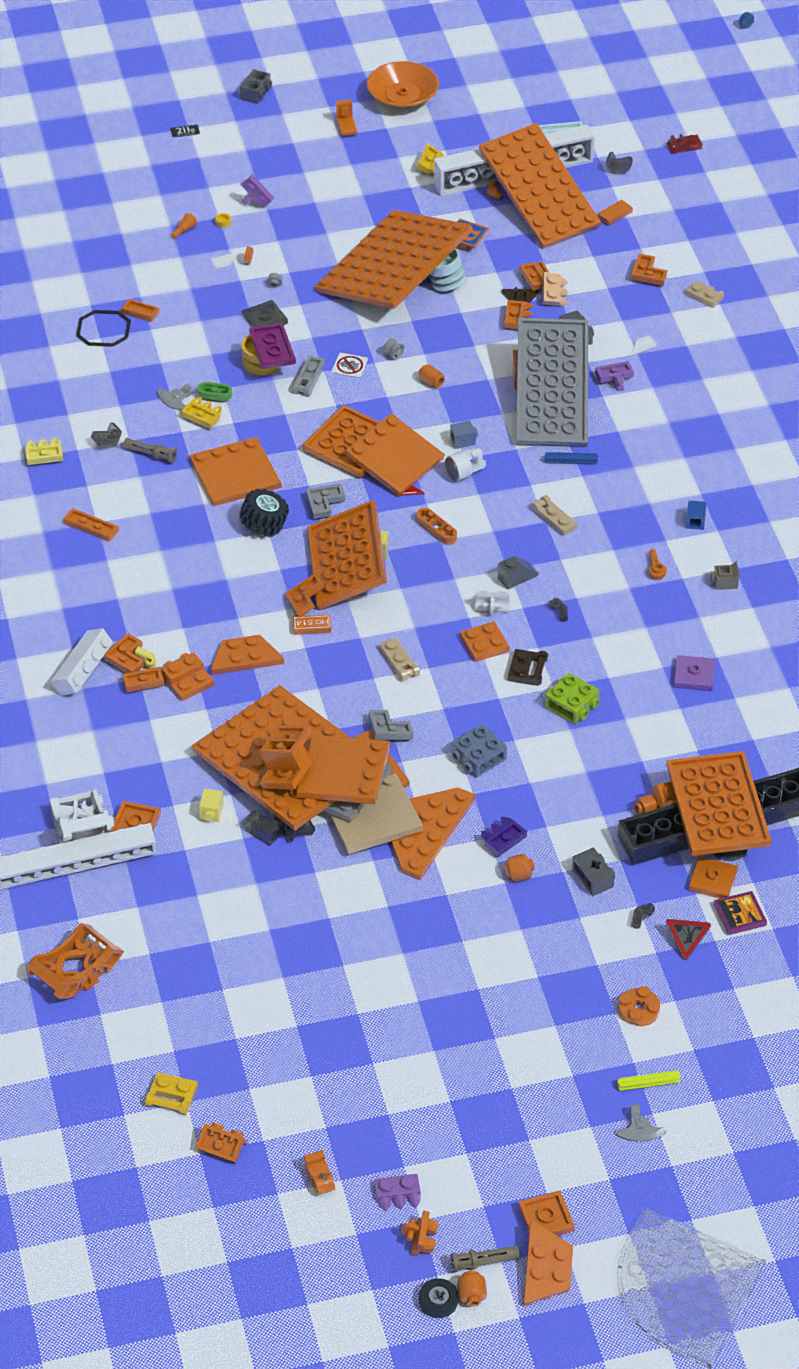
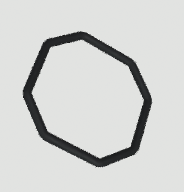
[76,310,131,346]

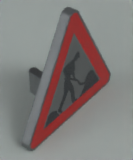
[666,919,711,960]

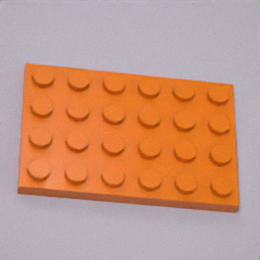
[307,500,387,610]
[666,751,772,856]

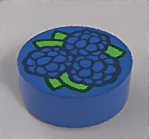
[739,12,754,28]

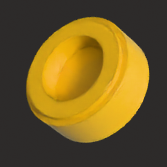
[215,213,232,228]

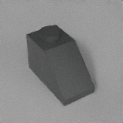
[498,556,539,589]

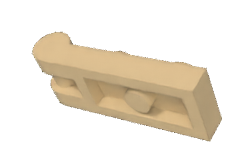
[531,495,578,536]
[379,637,420,681]

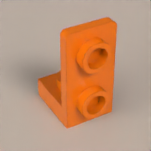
[335,99,357,136]

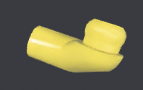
[135,647,157,668]

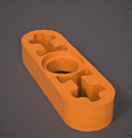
[416,507,457,545]

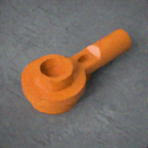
[649,549,667,580]

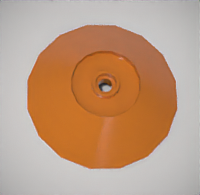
[366,61,440,108]

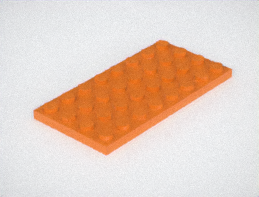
[479,123,601,249]

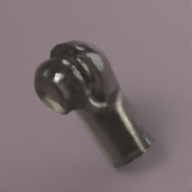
[549,597,568,622]
[631,903,655,929]

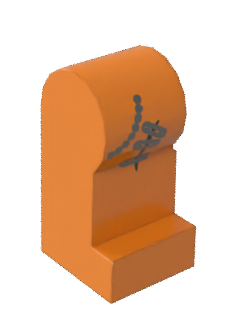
[304,1150,335,1195]

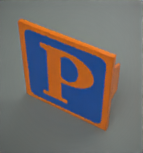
[456,218,489,251]

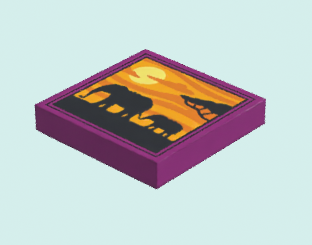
[714,891,767,935]

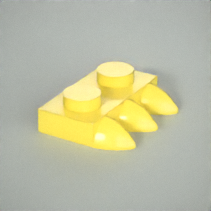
[25,438,63,465]

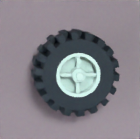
[239,489,289,536]

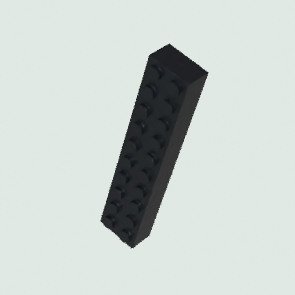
[617,768,799,865]

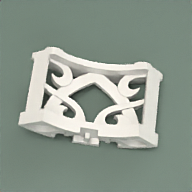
[49,789,114,842]

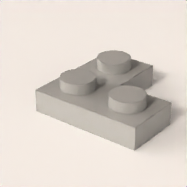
[306,483,345,519]
[368,710,414,740]

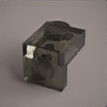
[606,152,633,174]
[91,422,122,448]

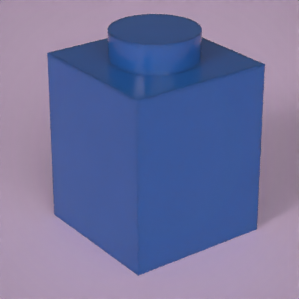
[686,500,706,530]

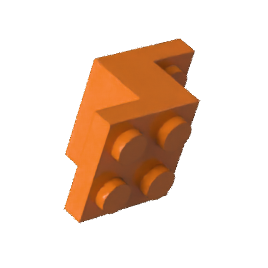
[259,725,312,789]

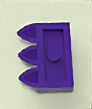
[481,817,527,857]

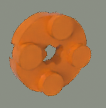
[618,986,660,1027]

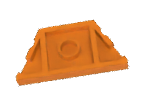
[211,634,284,675]
[523,1221,573,1306]

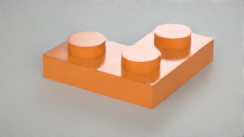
[631,253,668,286]
[285,573,325,617]
[103,633,145,673]

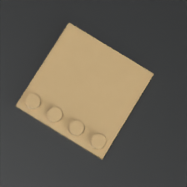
[329,773,424,854]

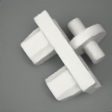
[475,591,510,614]

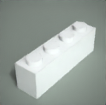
[50,628,113,696]

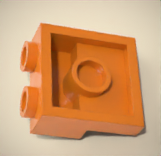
[161,652,215,701]

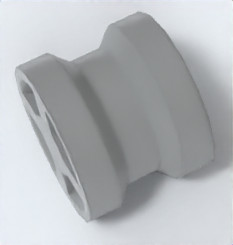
[383,338,405,360]

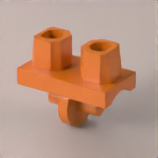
[401,1210,439,1256]

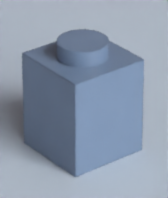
[450,420,478,449]

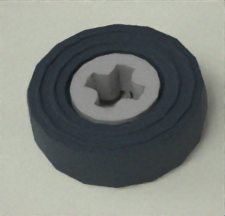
[419,1278,459,1318]

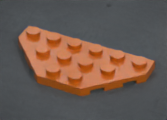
[391,787,476,880]

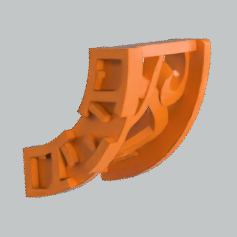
[26,923,124,999]

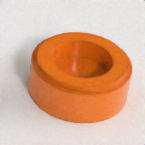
[244,246,254,264]

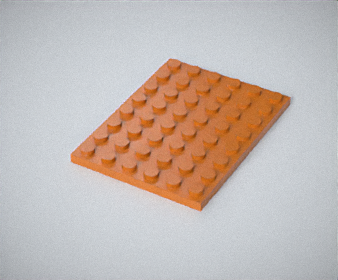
[315,210,473,309]
[192,685,351,831]

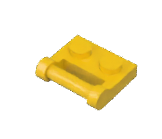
[145,1072,198,1115]

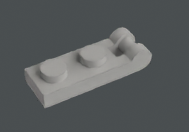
[293,355,325,396]

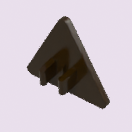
[501,287,539,303]

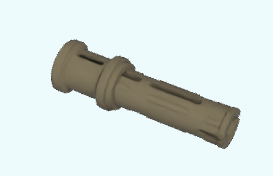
[123,437,177,464]
[450,1245,519,1273]

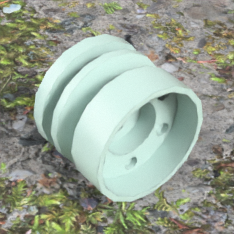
[429,248,466,291]

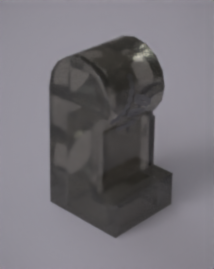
[242,810,281,846]

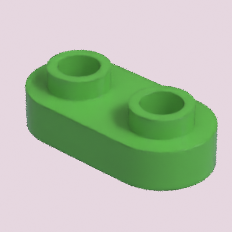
[198,382,232,401]

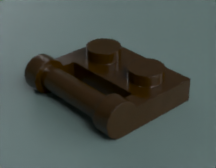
[508,649,549,686]

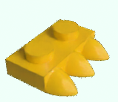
[416,143,445,175]
[181,397,222,429]

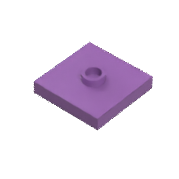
[674,655,715,691]

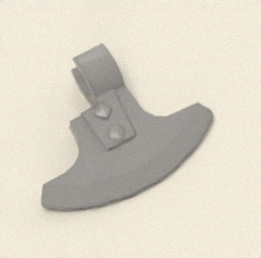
[157,383,194,410]
[617,1104,666,1141]

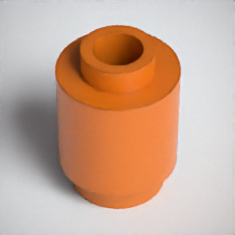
[419,364,445,388]
[634,793,659,815]

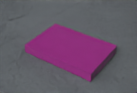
[249,323,296,369]

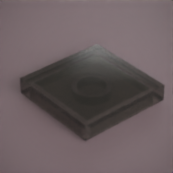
[242,300,288,327]

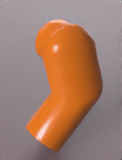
[486,180,502,200]

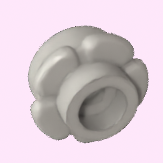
[266,273,283,288]

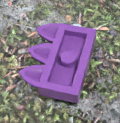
[374,1174,421,1212]

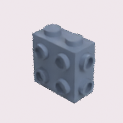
[451,724,507,778]

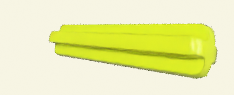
[617,1070,680,1091]

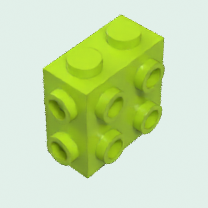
[545,672,600,725]

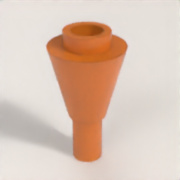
[171,213,197,239]

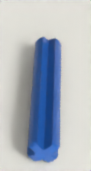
[545,452,598,464]

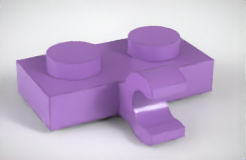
[240,174,275,208]
[595,361,634,391]

